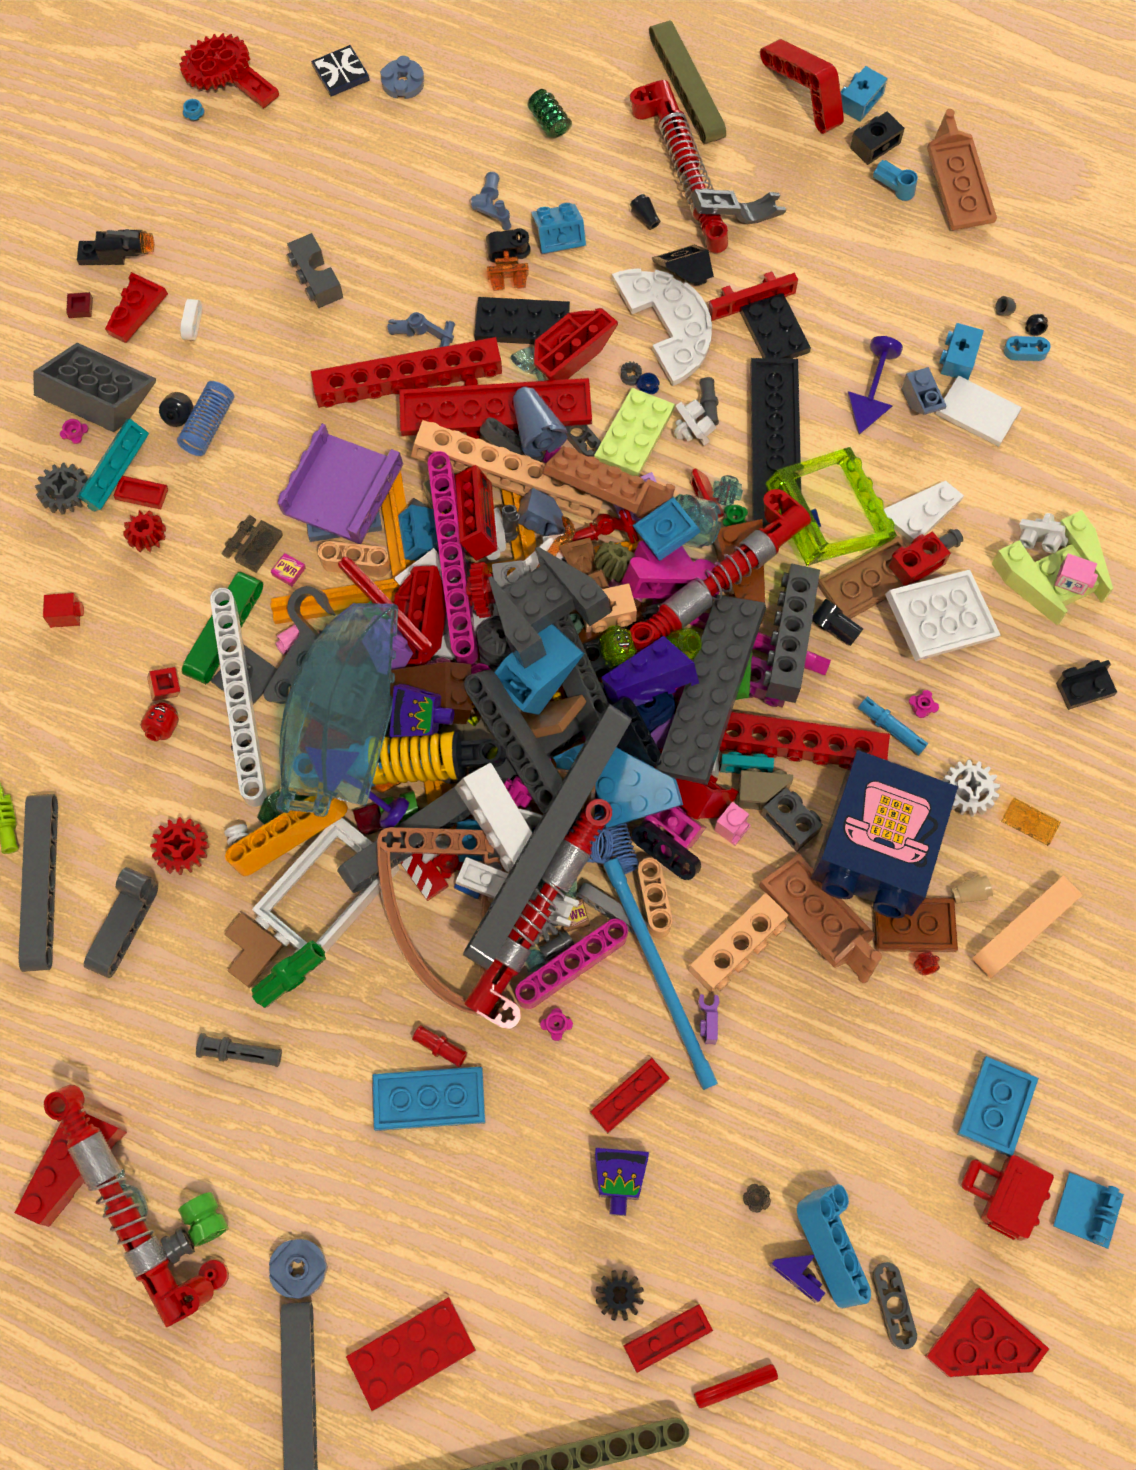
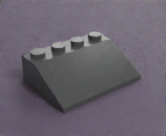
[33,343,156,432]

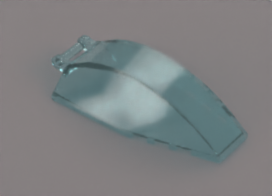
[276,603,398,817]

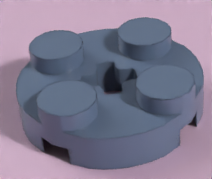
[380,56,424,99]
[269,1239,328,1299]

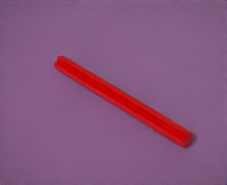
[338,557,432,654]

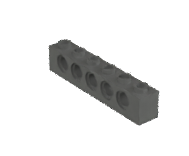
[763,563,820,703]

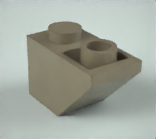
[738,768,793,810]

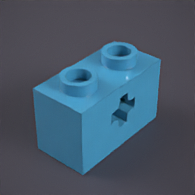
[841,66,888,122]
[939,323,984,380]
[398,504,438,561]

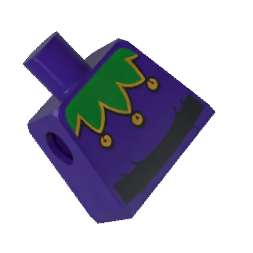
[390,684,454,737]
[595,1148,649,1216]

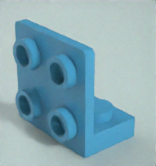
[531,203,586,254]

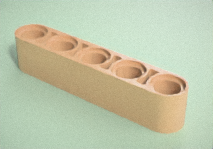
[972,875,1083,979]

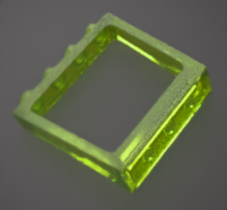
[765,447,897,566]

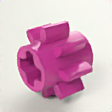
[504,776,533,808]

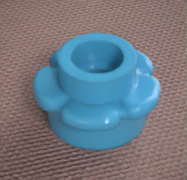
[183,99,205,120]

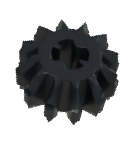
[596,1270,644,1321]

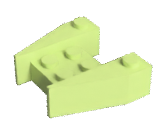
[992,510,1113,625]

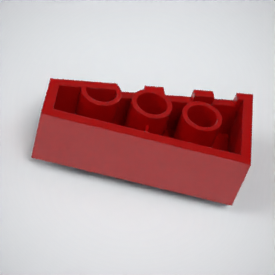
[14,1114,127,1227]

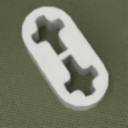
[180,299,202,340]

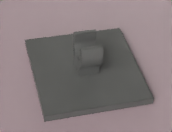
[210,644,277,705]

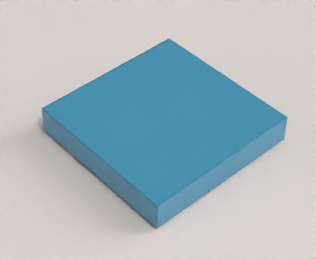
[633,497,700,561]

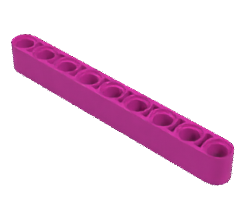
[428,451,478,664]

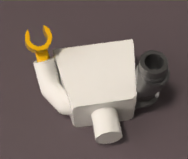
[442,505,520,560]

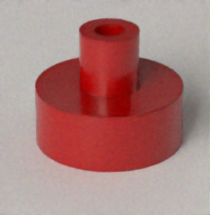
[198,1260,229,1291]

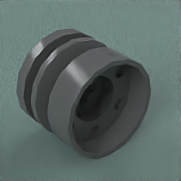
[477,616,512,673]

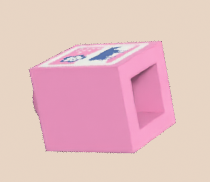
[1054,553,1098,595]

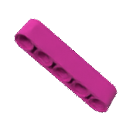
[515,919,628,1009]

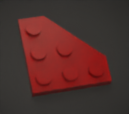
[925,1288,1049,1377]

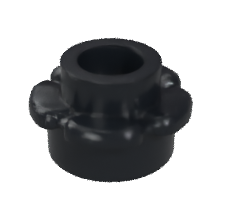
[1025,314,1048,336]

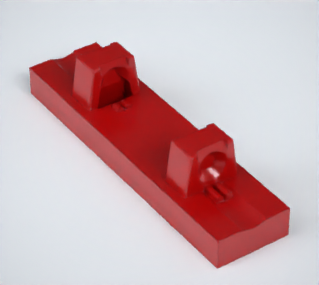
[709,271,798,321]

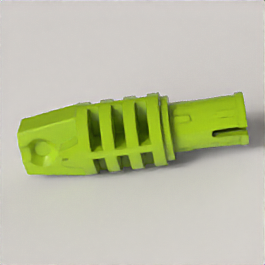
[0,783,19,854]

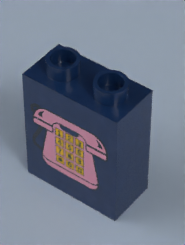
[811,750,958,918]

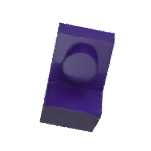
[769,1255,825,1303]

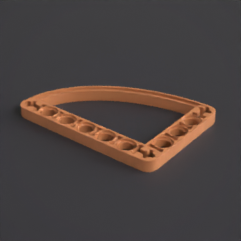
[376,827,508,1017]

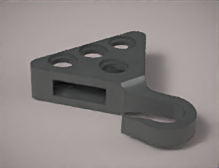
[264,586,345,704]

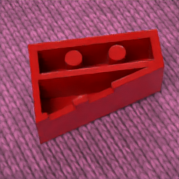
[655,748,739,820]

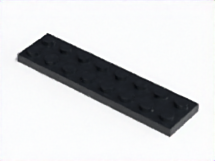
[750,358,802,528]

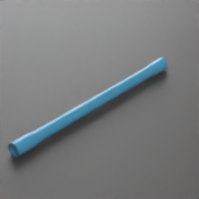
[603,858,718,1090]

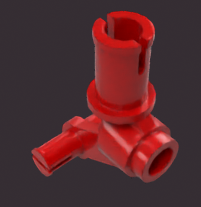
[569,509,640,544]

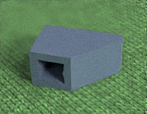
[901,367,947,415]
[518,488,571,536]

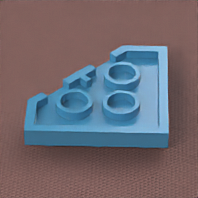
[595,747,683,828]

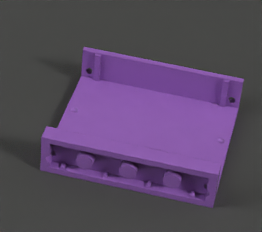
[278,423,403,544]

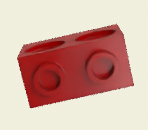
[889,531,951,586]

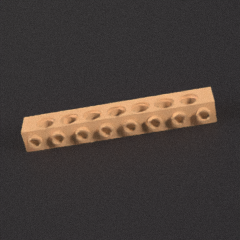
[411,420,603,521]

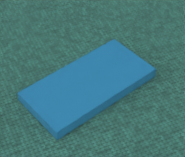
[373,1067,485,1131]

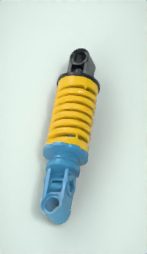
[295,730,506,786]

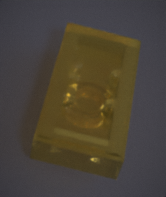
[1001,797,1061,846]

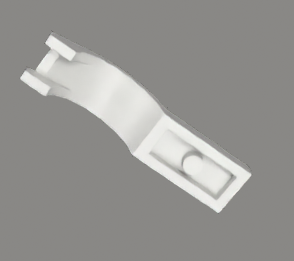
[456,857,579,927]

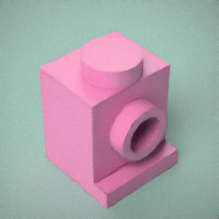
[714,802,751,846]

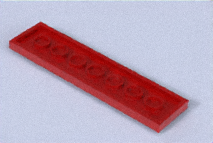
[399,378,592,436]

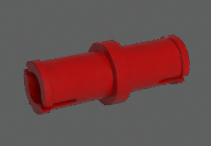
[412,1025,468,1067]

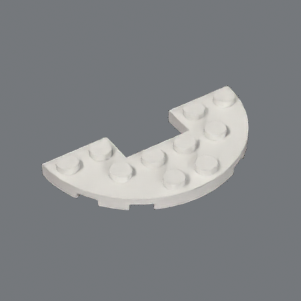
[612,268,712,386]

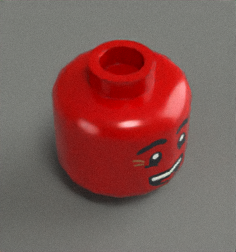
[140,702,179,742]

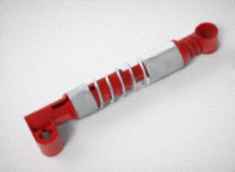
[629,489,811,654]
[464,799,612,1029]
[44,1084,214,1327]

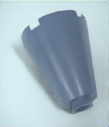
[513,387,568,457]

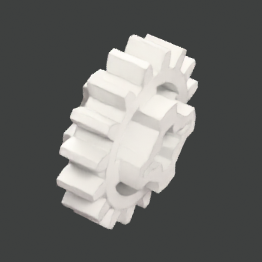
[942,760,1000,817]

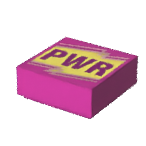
[271,553,306,587]

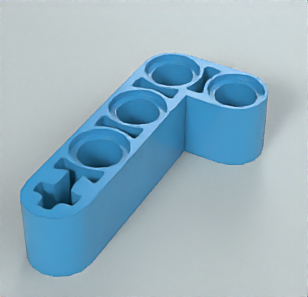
[797,1184,871,1309]

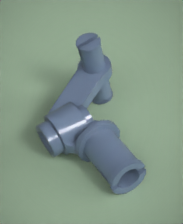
[471,172,512,230]
[387,312,455,347]

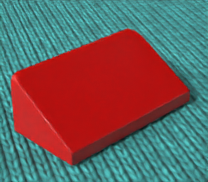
[690,468,724,521]

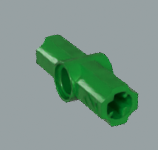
[251,940,326,1008]

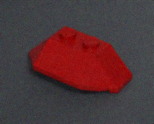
[534,308,618,380]
[394,565,446,666]

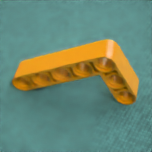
[225,760,348,876]

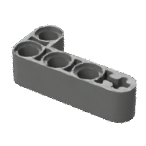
[84,867,158,978]

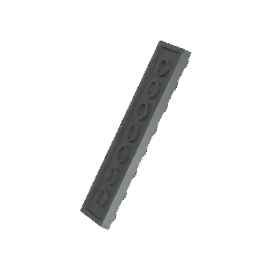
[656,595,766,785]

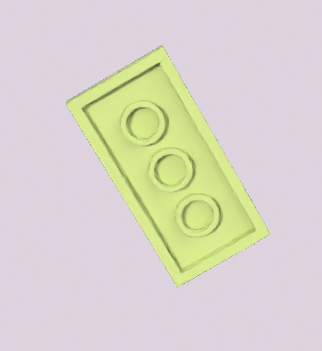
[594,388,675,476]

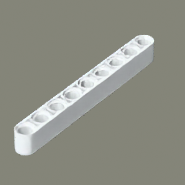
[210,588,267,807]

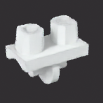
[674,399,717,446]
[1019,513,1068,553]

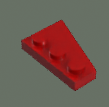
[105,272,168,343]

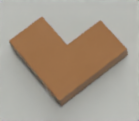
[224,913,283,988]

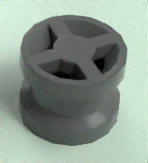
[161,1227,195,1264]

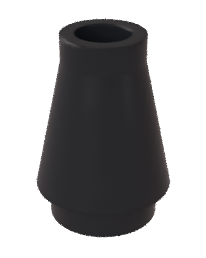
[630,194,661,230]

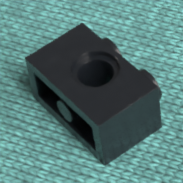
[850,111,905,165]

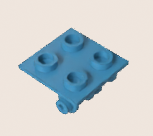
[1053,1172,1124,1249]

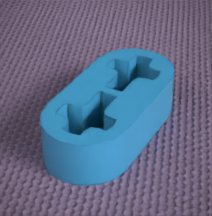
[1004,336,1051,361]

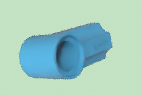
[873,160,918,201]

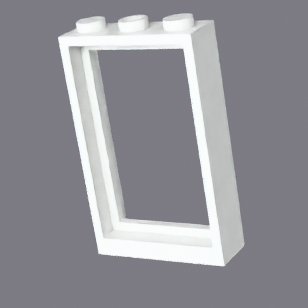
[252,818,400,954]

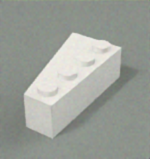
[454,763,532,872]

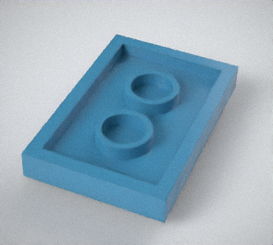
[957,1056,1039,1157]

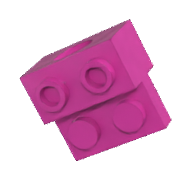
[631,806,707,862]

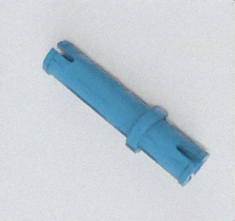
[857,696,929,756]

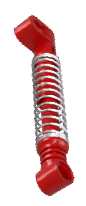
[630,80,728,253]

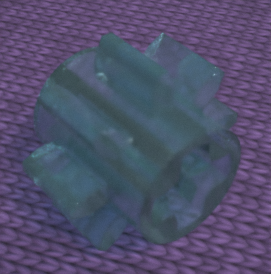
[712,475,743,506]

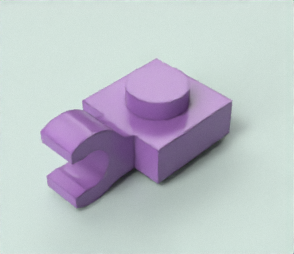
[698,994,719,1045]

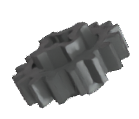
[35,463,88,514]

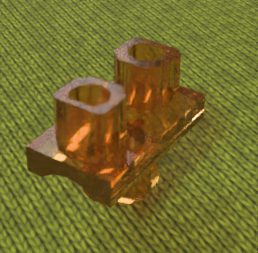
[487,251,529,291]

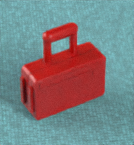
[961,1155,1054,1241]

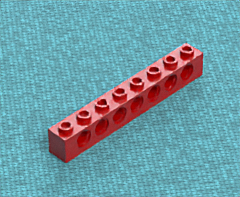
[310,337,502,408]
[719,712,890,769]

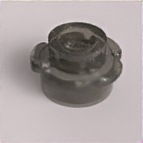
[743,1184,771,1213]

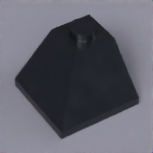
[652,244,714,285]

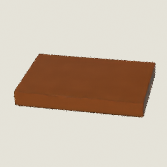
[873,898,958,952]

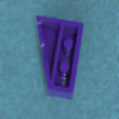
[601,636,699,706]

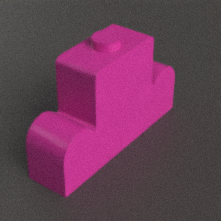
[622,541,720,599]

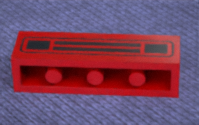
[455,465,498,561]

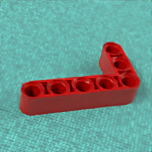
[760,39,844,134]

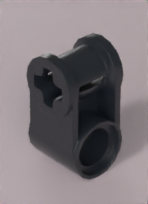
[486,228,531,263]

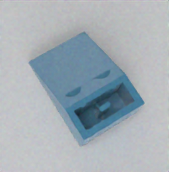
[495,624,585,715]

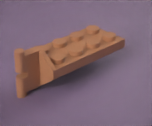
[927,109,997,231]
[543,446,675,519]
[759,854,882,983]

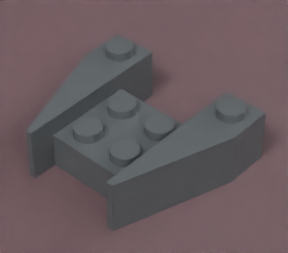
[489,547,611,669]

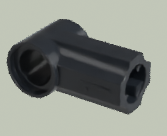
[812,599,863,646]

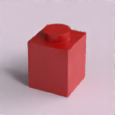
[43,593,84,628]
[147,667,180,701]

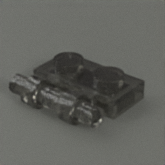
[221,515,283,573]

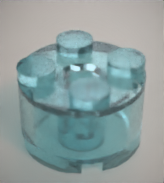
[675,494,721,549]

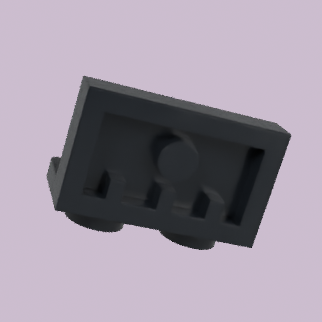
[1056,660,1117,710]

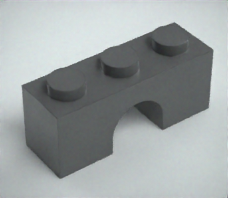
[286,233,343,308]

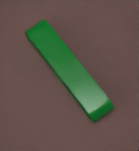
[182,572,264,685]

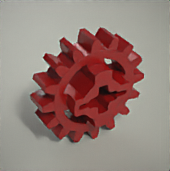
[466,562,496,618]
[150,817,210,875]

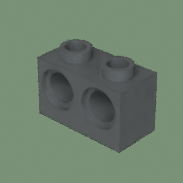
[761,787,823,852]

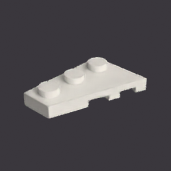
[878,480,964,543]

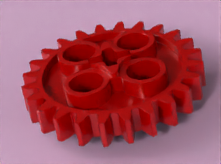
[179,33,251,90]

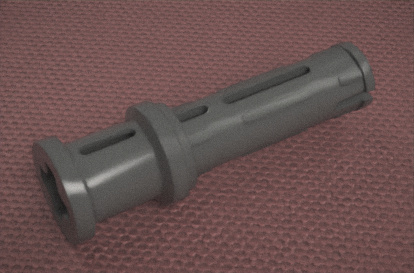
[196,1033,282,1067]

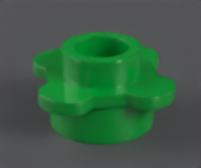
[723,505,748,527]

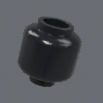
[159,392,194,427]

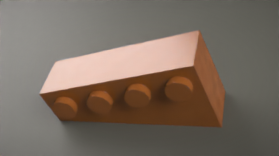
[713,519,765,624]

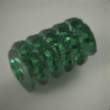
[527,89,572,138]

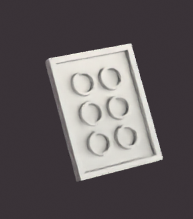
[885,570,1000,662]

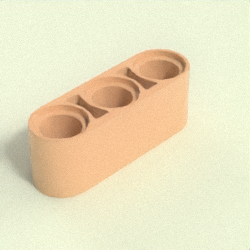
[318,541,391,577]
[637,858,672,938]

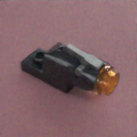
[77,229,154,265]

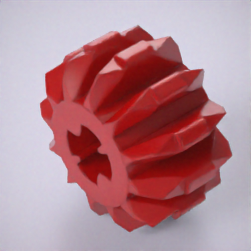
[123,510,166,553]

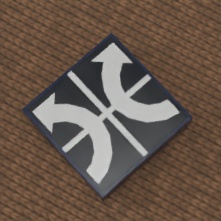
[311,45,370,97]

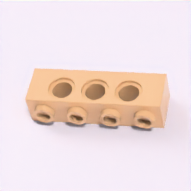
[688,893,789,993]

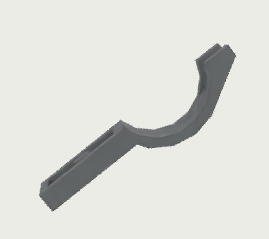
[691,189,787,224]

